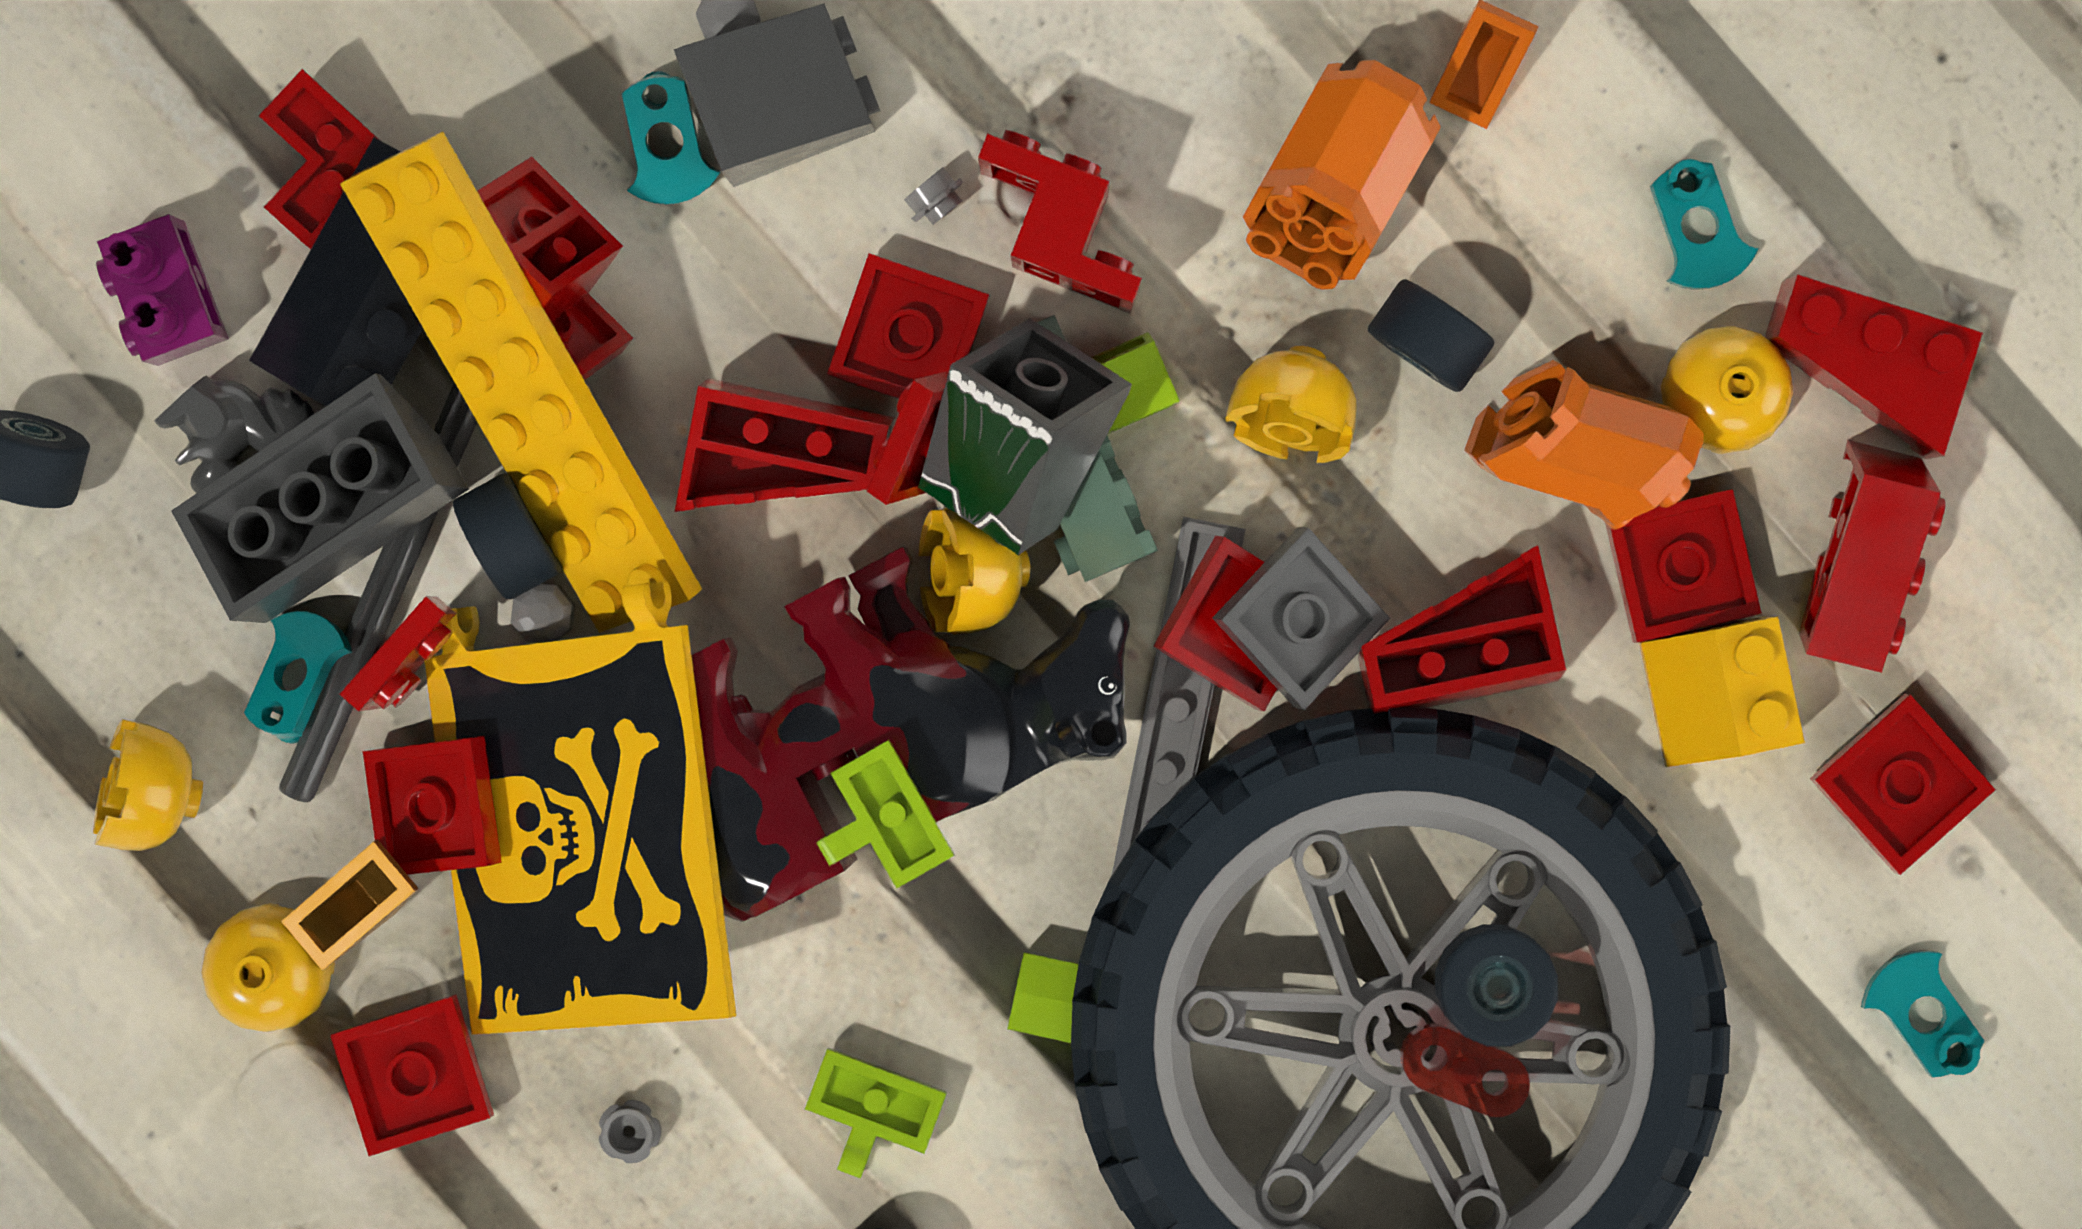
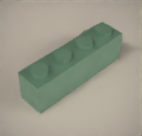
[1037,315,1158,582]

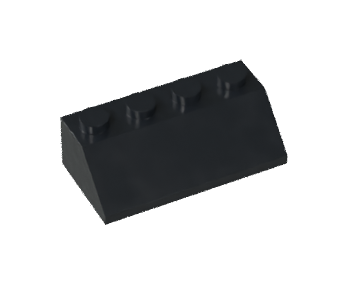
[249,137,423,406]

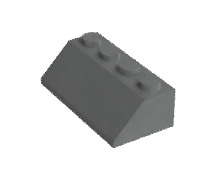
[171,373,469,623]

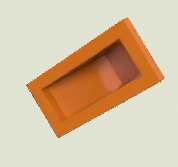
[1429,0,1539,129]

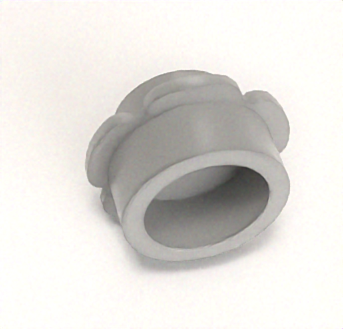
[904,167,963,225]
[599,1100,661,1163]

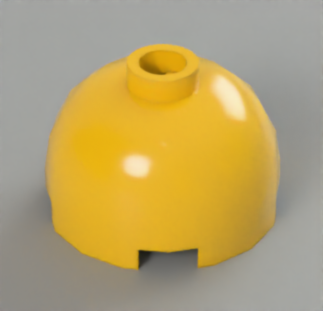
[1661,326,1793,454]
[1225,346,1357,463]
[918,508,1030,635]
[93,719,203,851]
[201,903,335,1032]

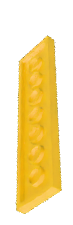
[340,131,702,633]

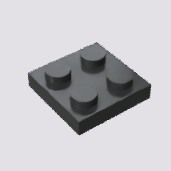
[1212,527,1390,710]

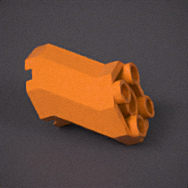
[1243,60,1441,290]
[1464,360,1704,530]

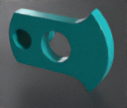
[622,71,721,204]
[1650,159,1759,290]
[244,611,353,744]
[1861,950,1985,1078]

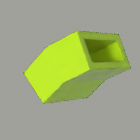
[1091,332,1180,435]
[1007,952,1079,1043]

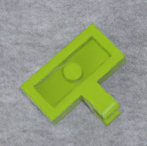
[817,740,955,889]
[805,1048,947,1179]

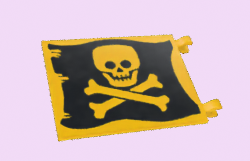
[424,581,737,1035]

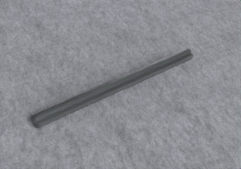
[279,382,477,803]

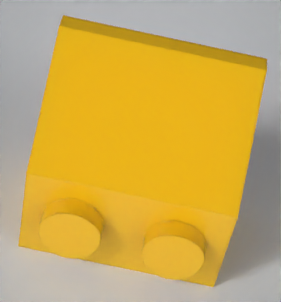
[1639,616,1805,767]

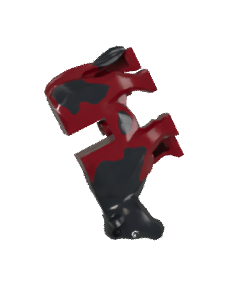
[692,547,1130,922]

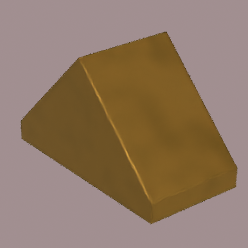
[281,839,419,971]

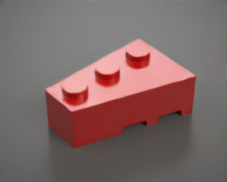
[1765,274,1983,459]
[674,378,895,512]
[1799,440,1945,673]
[1358,545,1567,714]

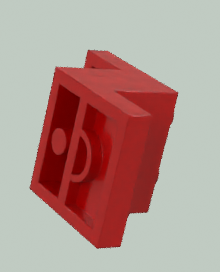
[978,130,1142,313]
[477,156,633,381]

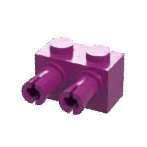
[96,214,229,366]

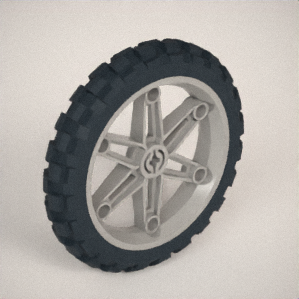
[1071,707,1730,1229]

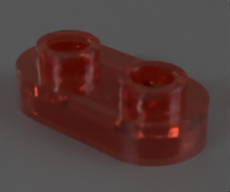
[1400,1024,1530,1117]

